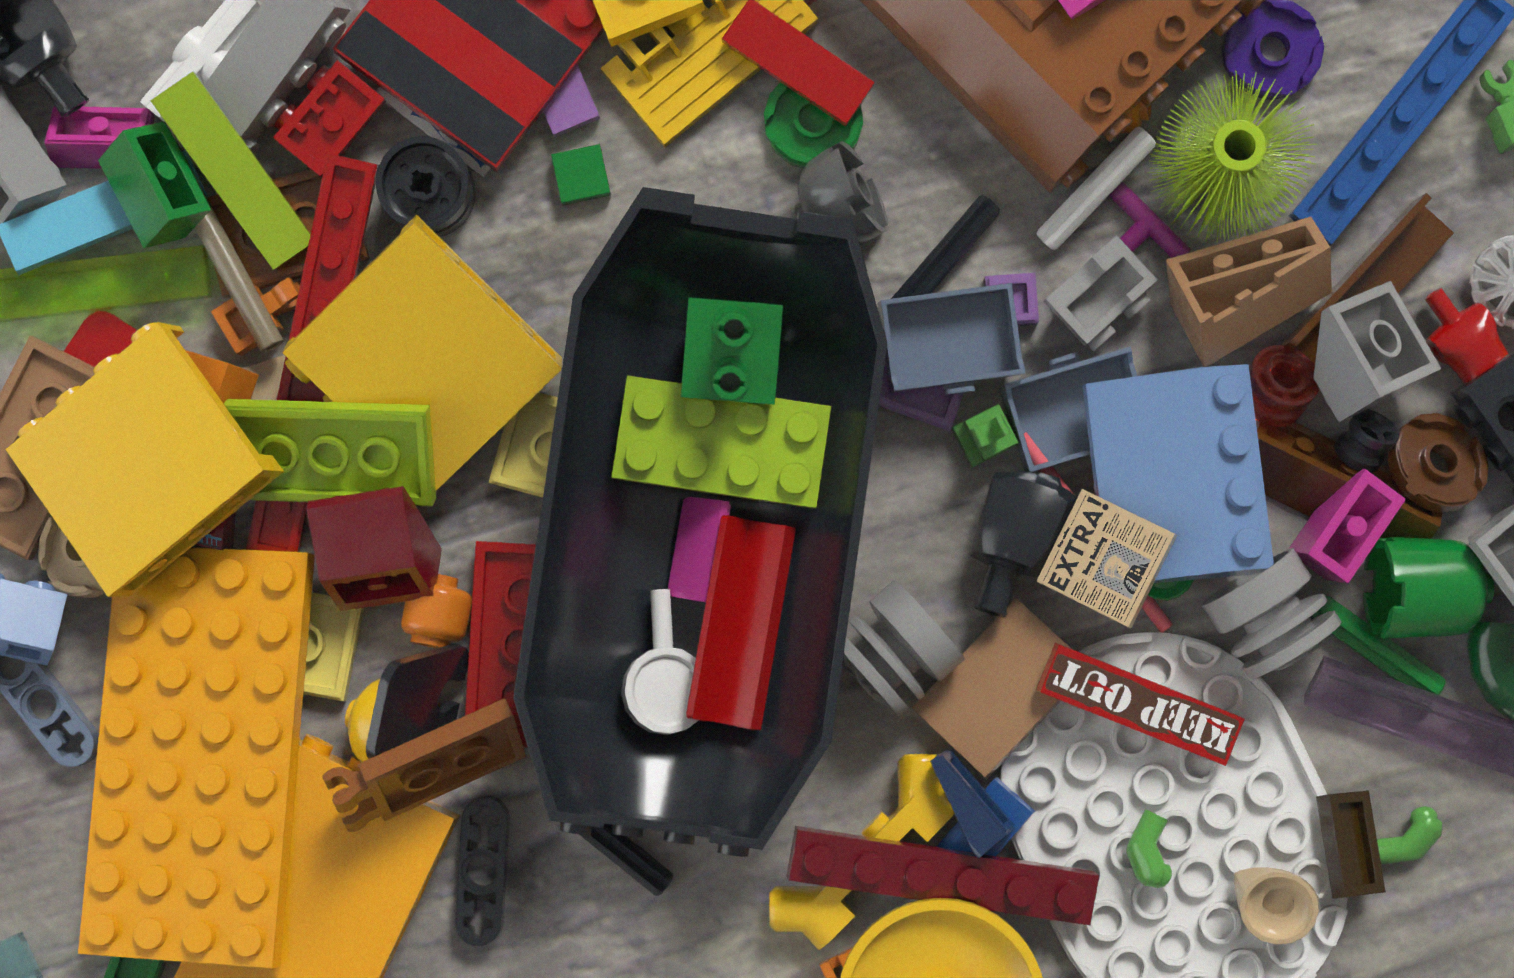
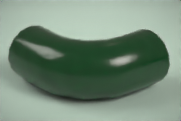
[1467,622,1514,722]

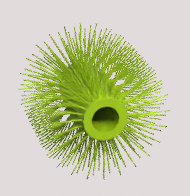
[1147,70,1318,242]

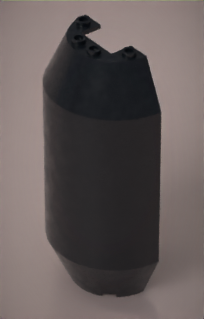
[513,187,887,857]

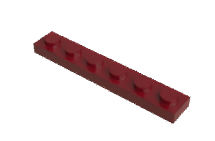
[786,826,1099,926]

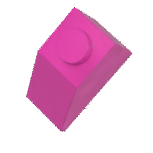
[1288,469,1406,583]

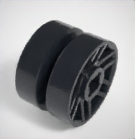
[376,136,476,237]

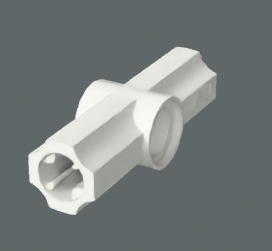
[140,0,260,122]

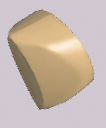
[1234,867,1320,945]

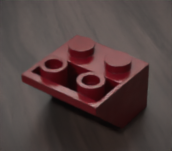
[306,486,442,611]

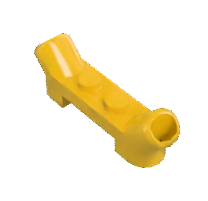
[769,754,955,950]

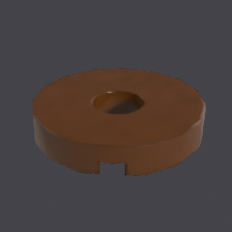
[1388,413,1489,513]

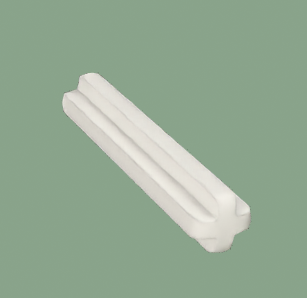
[1037,127,1156,250]

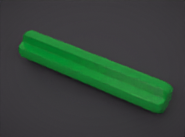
[1310,595,1446,703]

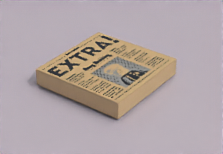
[1037,489,1177,628]

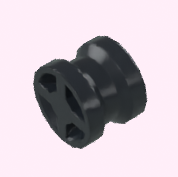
[1334,409,1400,473]

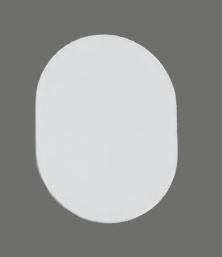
[1000,632,1348,978]

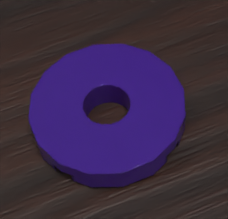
[1221,0,1324,100]

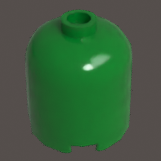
[1363,537,1494,639]

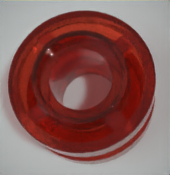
[1249,345,1319,427]

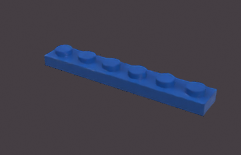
[1289,0,1514,246]

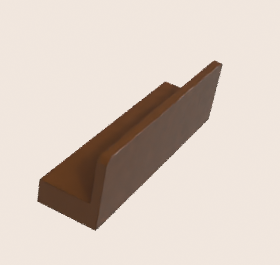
[1278,193,1454,381]
[1256,407,1443,539]

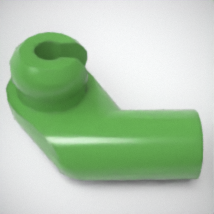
[1377,806,1442,864]
[1126,809,1172,888]

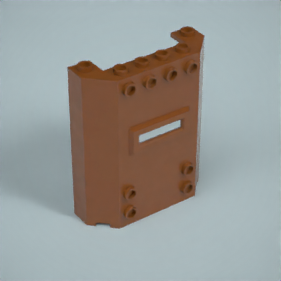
[860,0,1265,193]

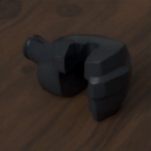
[0,0,89,118]
[969,470,1077,618]

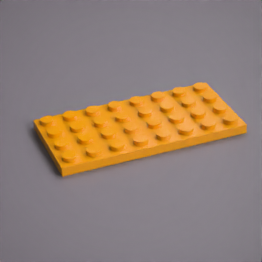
[78,548,315,969]

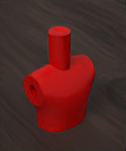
[1424,287,1509,383]

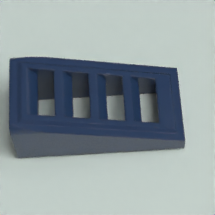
[930,750,1015,859]

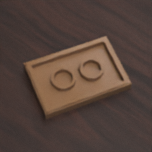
[912,598,1072,779]

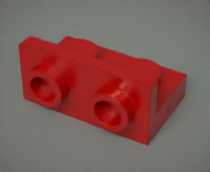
[273,60,386,178]

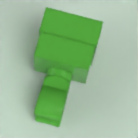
[1479,60,1514,155]
[951,404,1019,468]

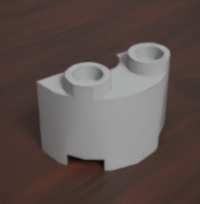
[1043,235,1157,352]

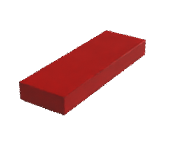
[721,0,875,127]

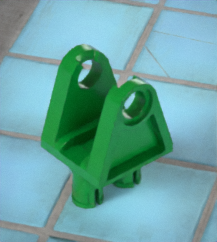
[681,297,783,405]

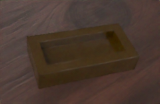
[1316,790,1386,899]

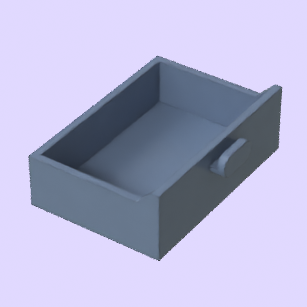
[877,283,1026,395]
[999,346,1137,473]

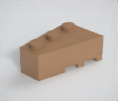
[1166,217,1332,367]

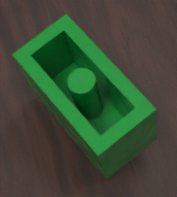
[98,121,211,249]

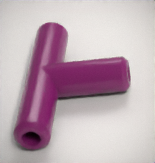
[1109,182,1191,258]

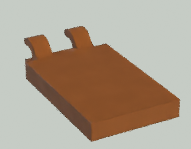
[322,698,526,832]

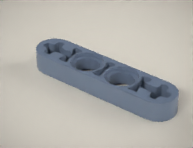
[0,655,99,767]

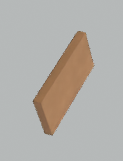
[0,335,95,560]

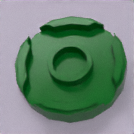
[764,82,863,169]

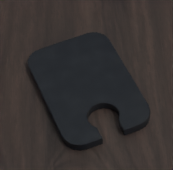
[366,644,469,759]

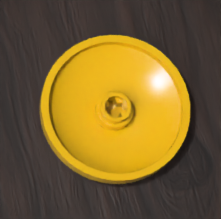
[840,898,1043,978]

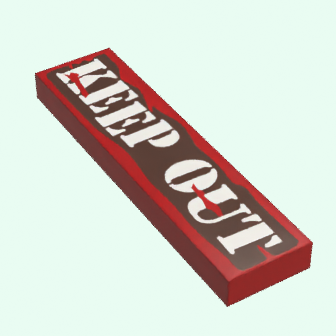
[1036,642,1245,766]

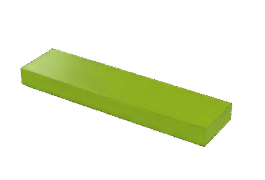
[150,71,311,270]

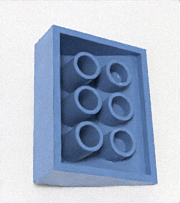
[1083,364,1274,583]

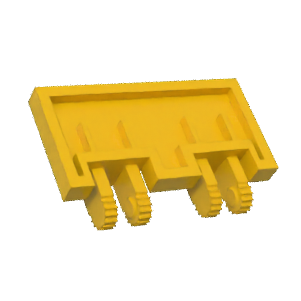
[601,0,818,148]

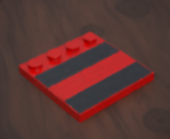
[332,0,604,172]

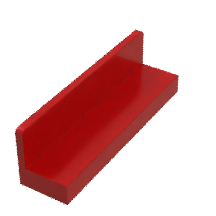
[686,515,796,730]

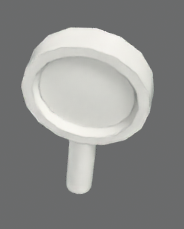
[621,589,698,735]

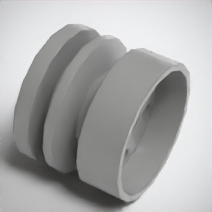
[1201,548,1341,679]
[842,580,965,717]

